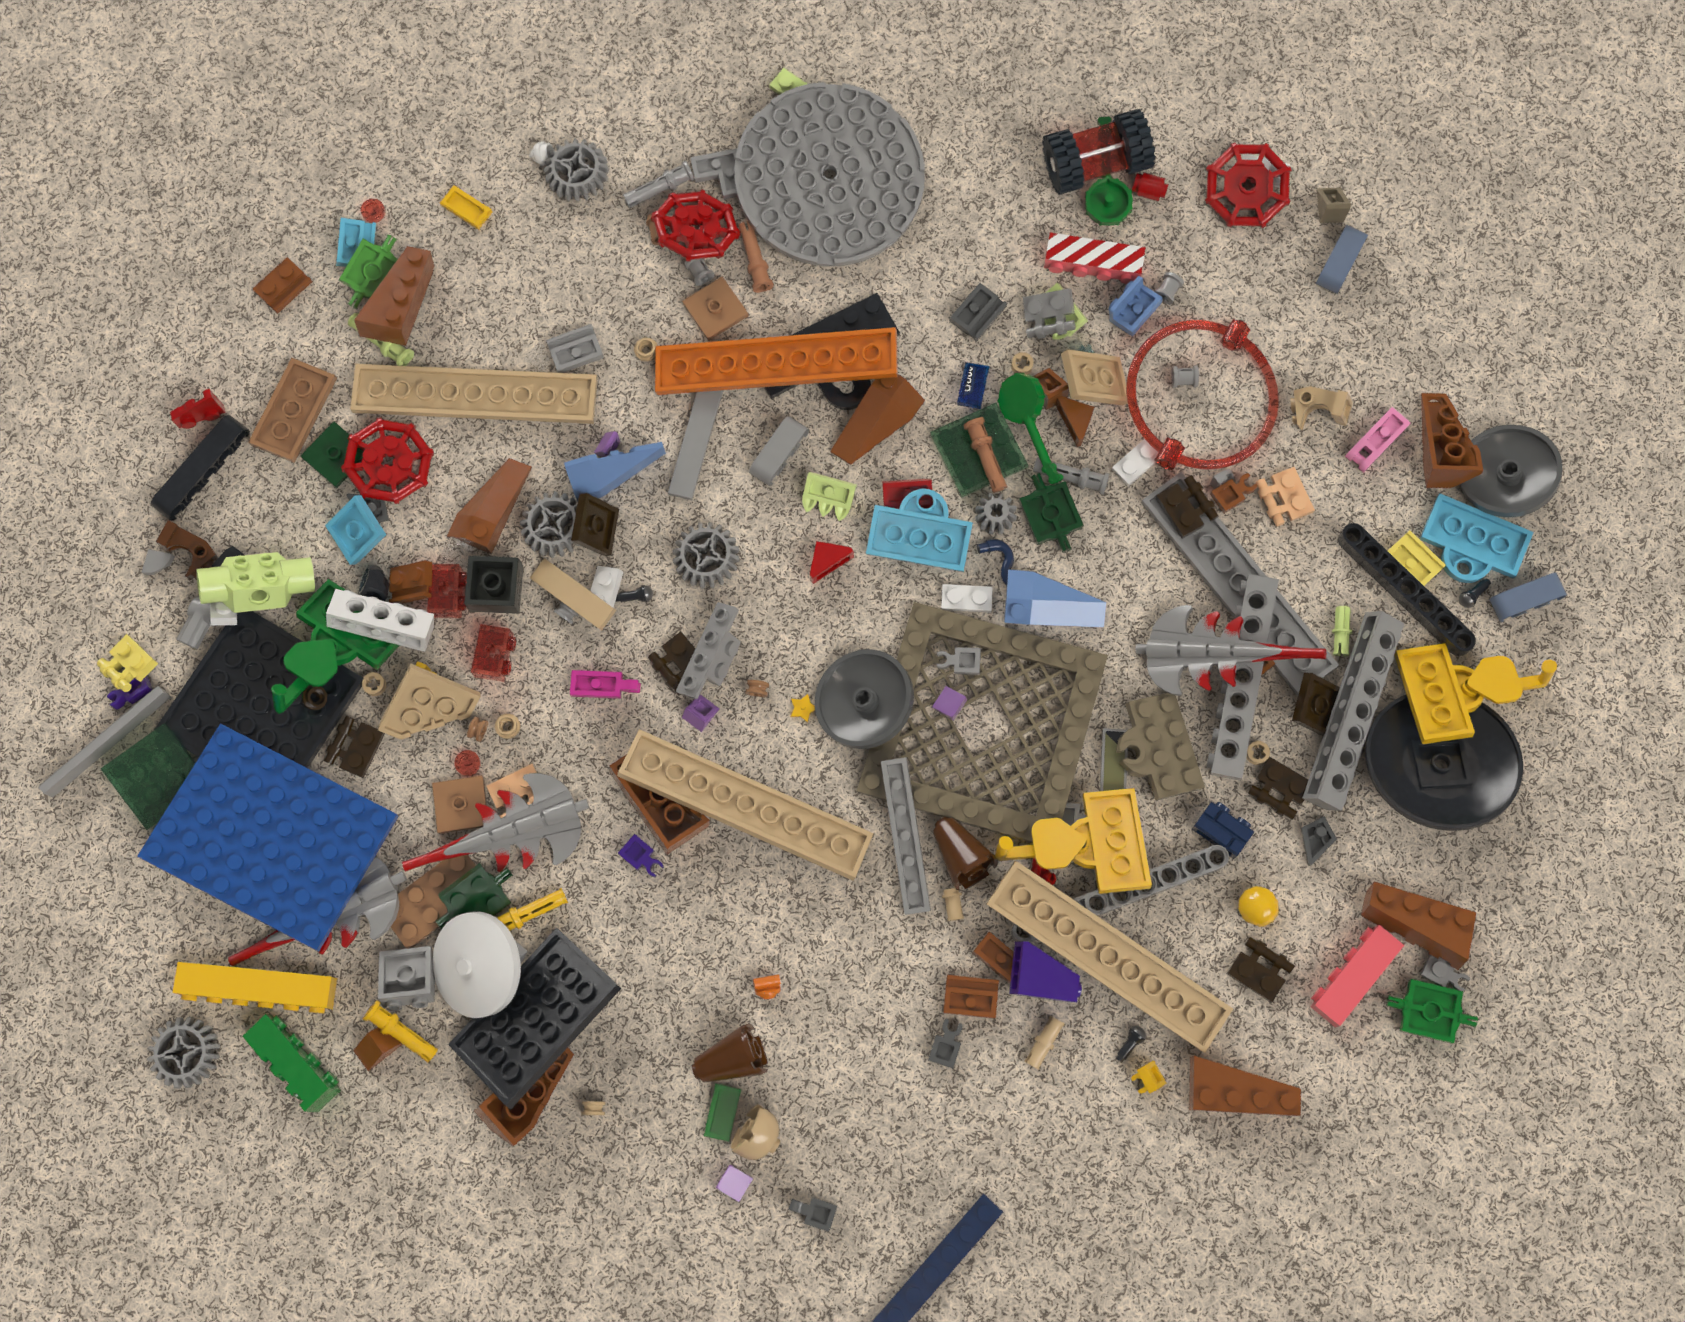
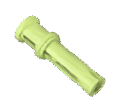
[348,313,414,366]

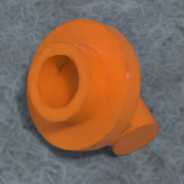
[753,974,781,999]

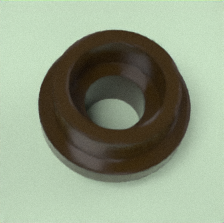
[301,685,327,710]

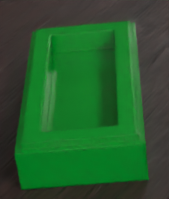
[704,1084,742,1142]

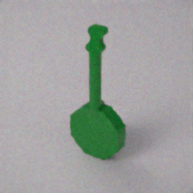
[1085,116,1133,226]
[997,373,1063,484]

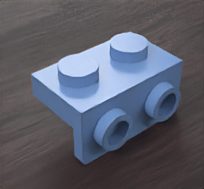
[1108,276,1163,337]

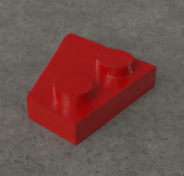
[170,389,226,429]

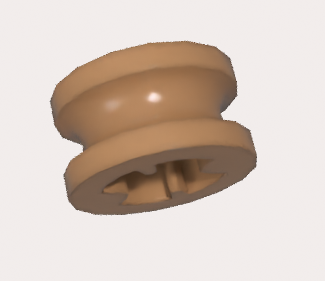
[745,680,769,698]
[467,717,488,742]

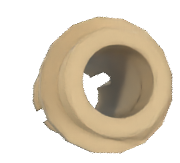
[942,888,964,921]

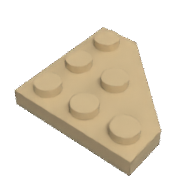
[378,664,481,740]

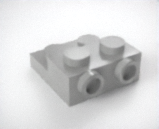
[378,946,435,1011]

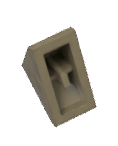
[1317,188,1351,223]

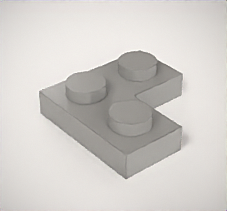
[690,148,737,200]

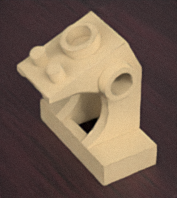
[1290,386,1353,430]

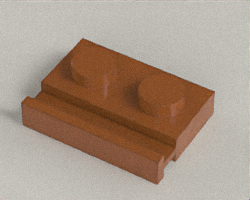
[253,257,312,314]
[389,560,433,604]
[943,975,999,1019]

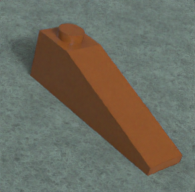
[830,374,925,465]
[1421,393,1483,488]
[447,458,532,554]
[474,1048,574,1147]

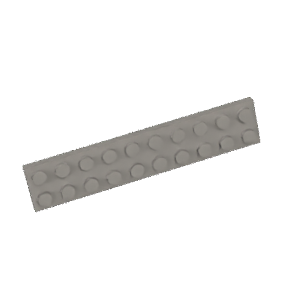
[1141,472,1339,697]

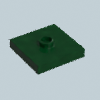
[300,421,364,488]

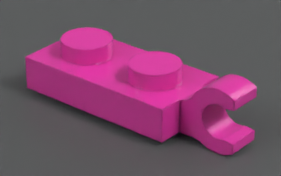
[570,670,641,699]

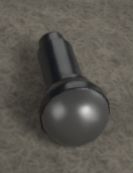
[1459,578,1491,608]
[616,585,653,602]
[1116,1026,1146,1063]

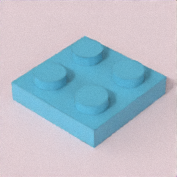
[325,495,386,565]

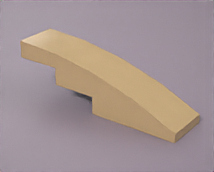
[530,558,616,631]

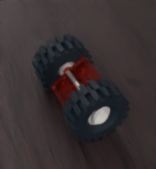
[1042,109,1156,195]

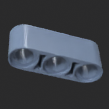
[1315,224,1368,294]
[1489,572,1567,622]

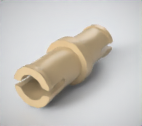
[1024,1016,1065,1070]

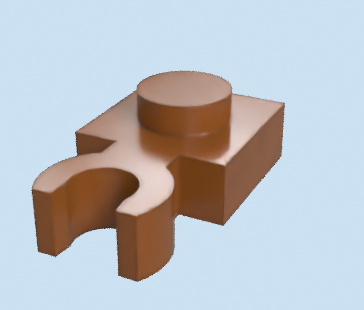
[1210,473,1258,514]

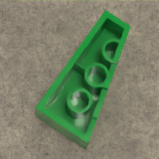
[242,1014,341,1113]

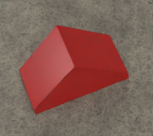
[810,541,854,584]

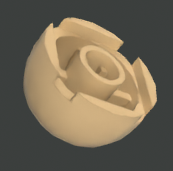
[730,1104,780,1160]

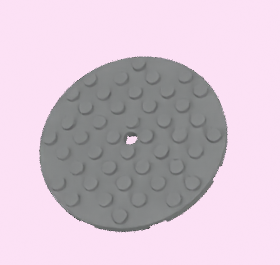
[734,82,925,267]

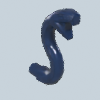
[977,539,1014,586]

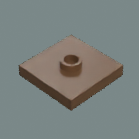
[682,276,749,341]
[432,775,487,834]

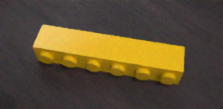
[172,962,337,1014]

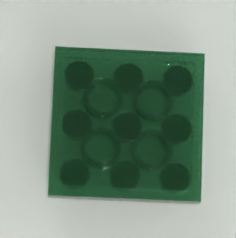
[930,403,1029,497]
[101,723,196,830]

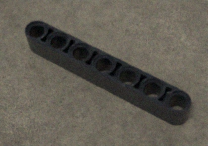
[1338,523,1476,656]

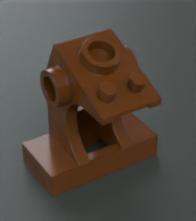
[156,520,218,581]

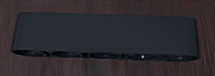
[151,415,250,521]

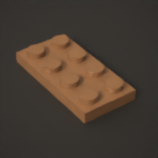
[248,358,337,463]
[391,855,476,949]

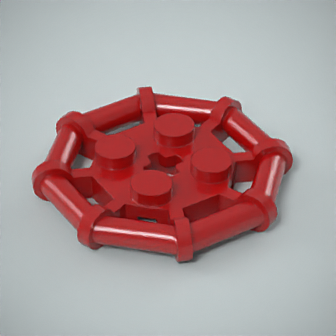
[1205,142,1292,228]
[651,189,740,262]
[341,417,434,504]

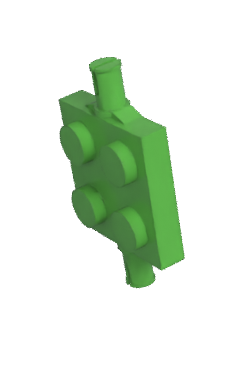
[339,235,398,309]

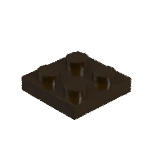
[571,493,619,556]
[1292,673,1340,736]

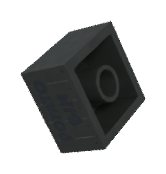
[464,556,523,614]

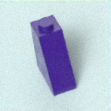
[1009,941,1082,1002]

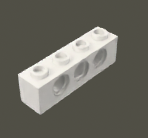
[326,589,434,652]

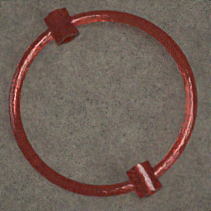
[1126,319,1279,470]

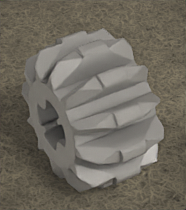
[975,493,1017,535]

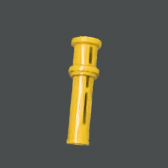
[496,888,568,931]
[362,1000,438,1063]

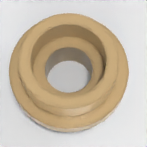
[634,338,658,362]
[495,714,520,739]

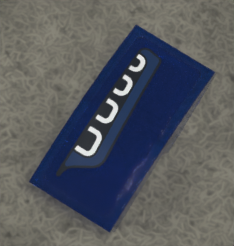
[957,362,990,409]

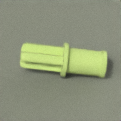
[1332,606,1352,657]

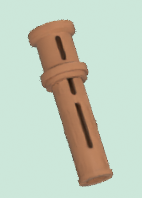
[738,221,774,293]
[963,417,1008,493]

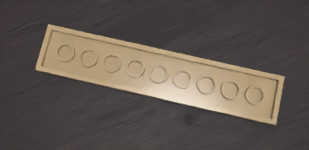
[350,364,598,424]
[617,729,874,881]
[986,861,1233,1053]

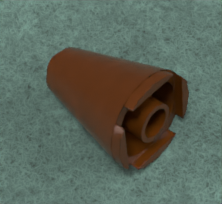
[933,817,999,890]
[692,1023,768,1083]

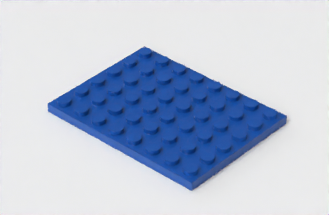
[137,724,399,952]

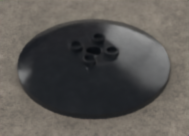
[1365,694,1523,831]

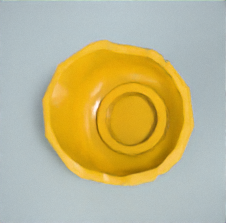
[1238,886,1279,927]

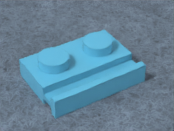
[336,218,376,267]

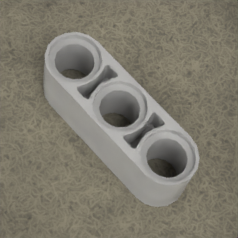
[749,416,809,486]

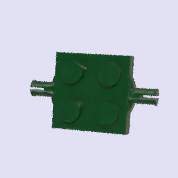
[1019,473,1084,553]
[436,863,513,929]

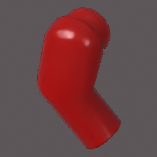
[1031,858,1056,885]

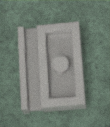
[546,324,604,373]

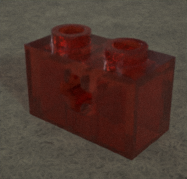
[427,564,467,618]
[471,624,517,682]

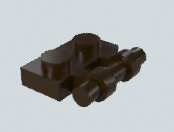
[1156,475,1219,539]
[648,631,695,696]
[324,715,385,778]
[1248,757,1308,820]
[1227,937,1295,1003]

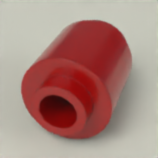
[1132,172,1169,202]

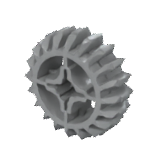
[544,138,609,202]
[520,491,580,558]
[673,522,740,589]
[147,1017,221,1089]

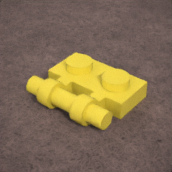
[97,634,158,692]

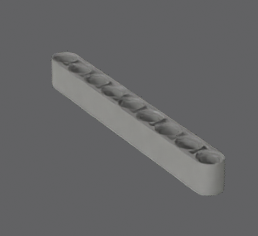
[1011,845,1229,942]

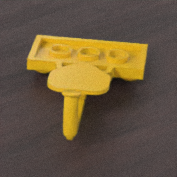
[1394,643,1557,744]
[995,788,1152,894]

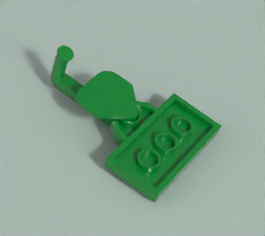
[271,579,400,714]

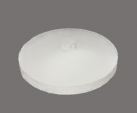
[433,912,521,1018]

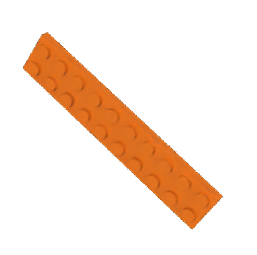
[655,327,898,395]

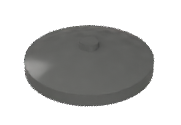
[1459,425,1562,517]
[815,649,914,749]

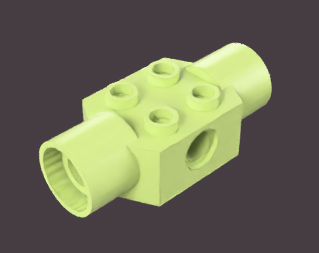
[196,552,315,613]

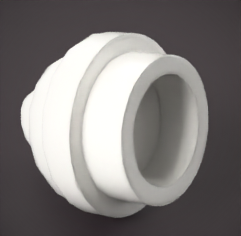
[529,141,554,166]

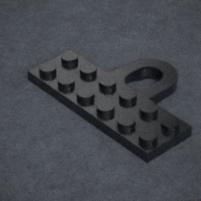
[765,293,900,410]

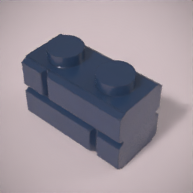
[1192,801,1254,859]

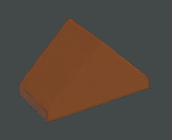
[1033,368,1069,410]
[1056,396,1095,447]
[353,1027,403,1071]

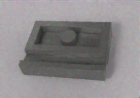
[949,283,1007,342]

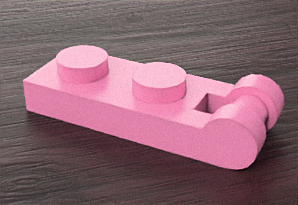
[1345,407,1411,473]

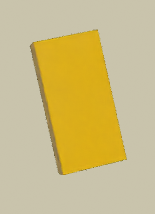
[440,185,493,230]

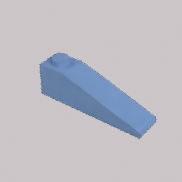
[564,442,666,502]
[1004,569,1106,627]

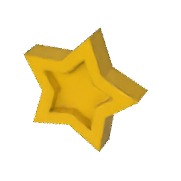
[790,694,815,723]

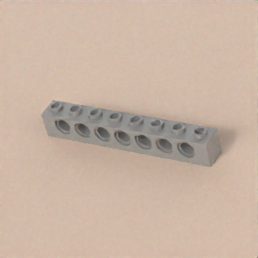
[1206,574,1279,781]
[1303,611,1404,811]

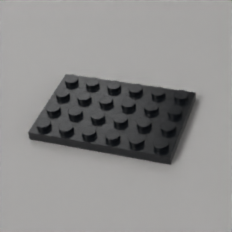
[448,928,622,1109]

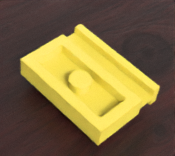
[1388,530,1446,586]

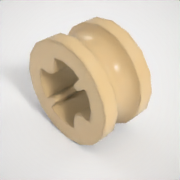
[1011,352,1034,374]
[362,672,387,696]
[1246,741,1270,765]
[581,1101,605,1115]

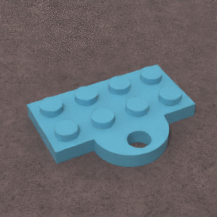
[866,489,973,572]
[1420,493,1534,583]

